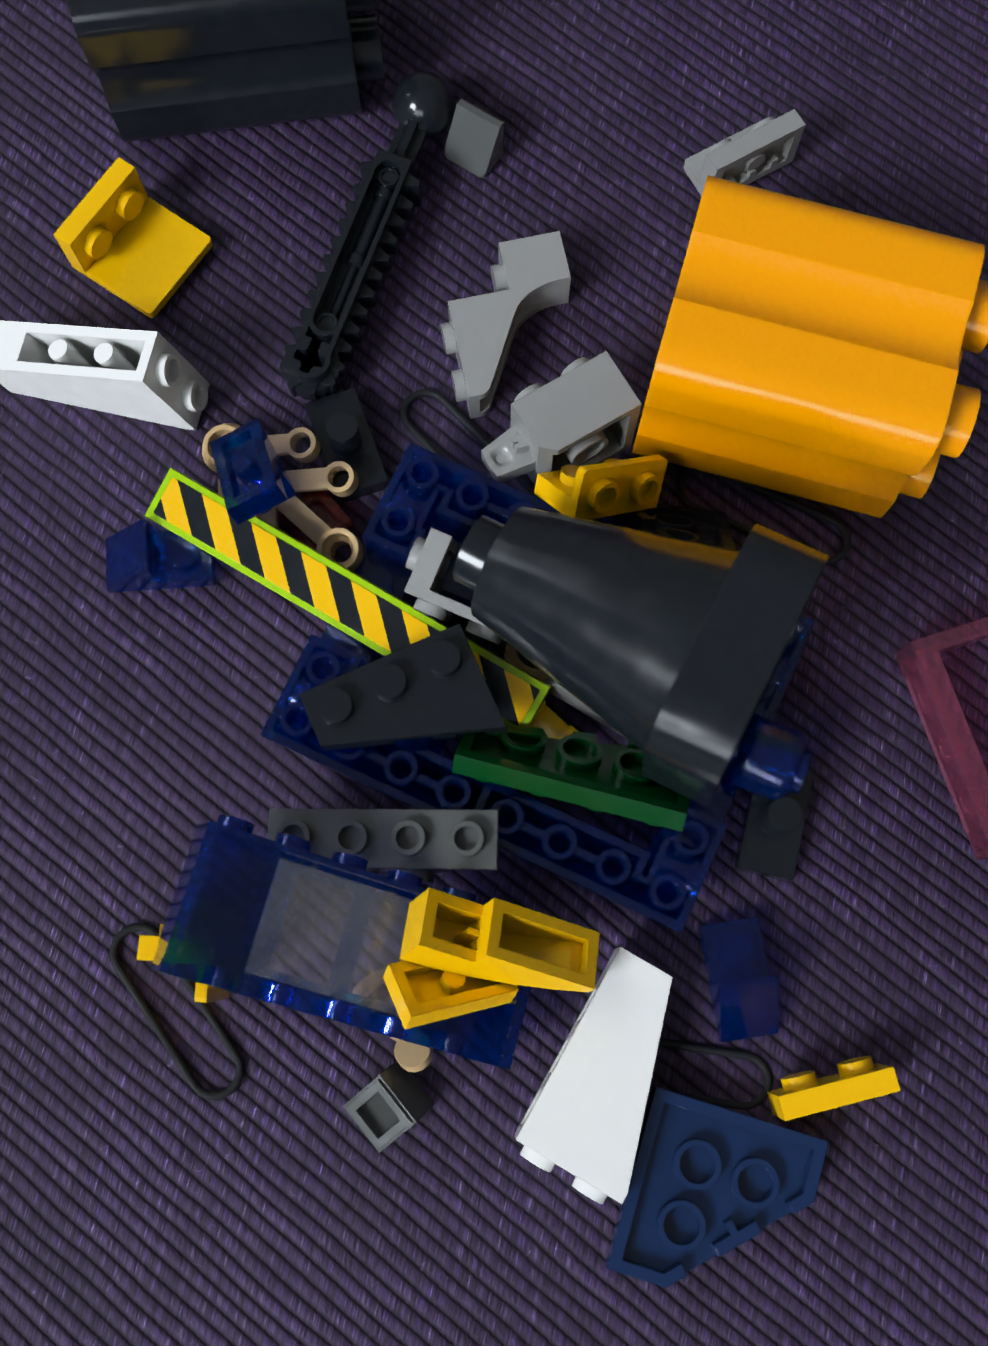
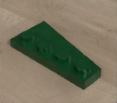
[452,724,690,832]

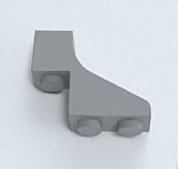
[440,231,571,419]

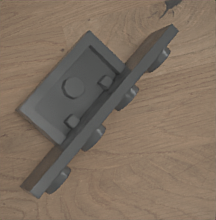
[266,808,499,884]

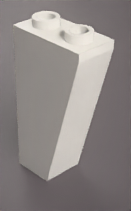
[0,320,210,430]
[515,947,673,1205]

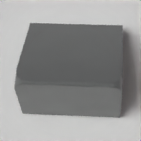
[444,99,504,178]
[343,1060,434,1153]

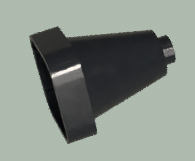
[453,506,829,807]

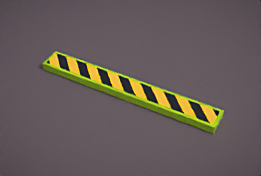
[145,468,551,727]

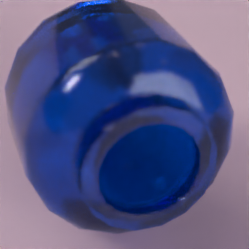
[730,717,813,800]

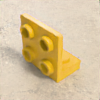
[53,157,213,318]

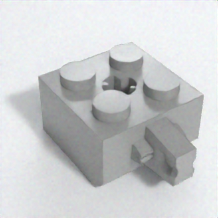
[481,351,642,486]

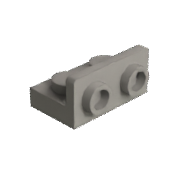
[683,109,806,196]

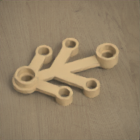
[202,423,364,571]

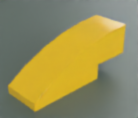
[400,887,600,993]

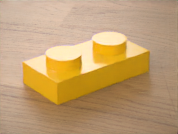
[383,960,519,1030]
[767,1056,901,1121]

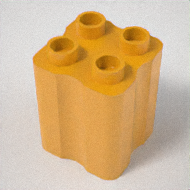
[632,175,988,518]

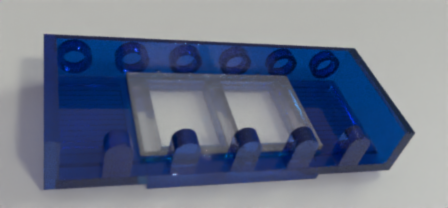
[151,814,531,1070]

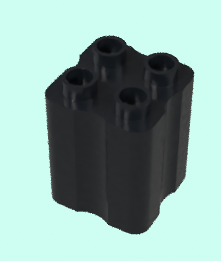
[68,0,385,142]

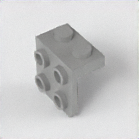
[404,528,501,645]

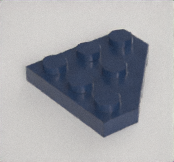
[605,1085,829,1288]

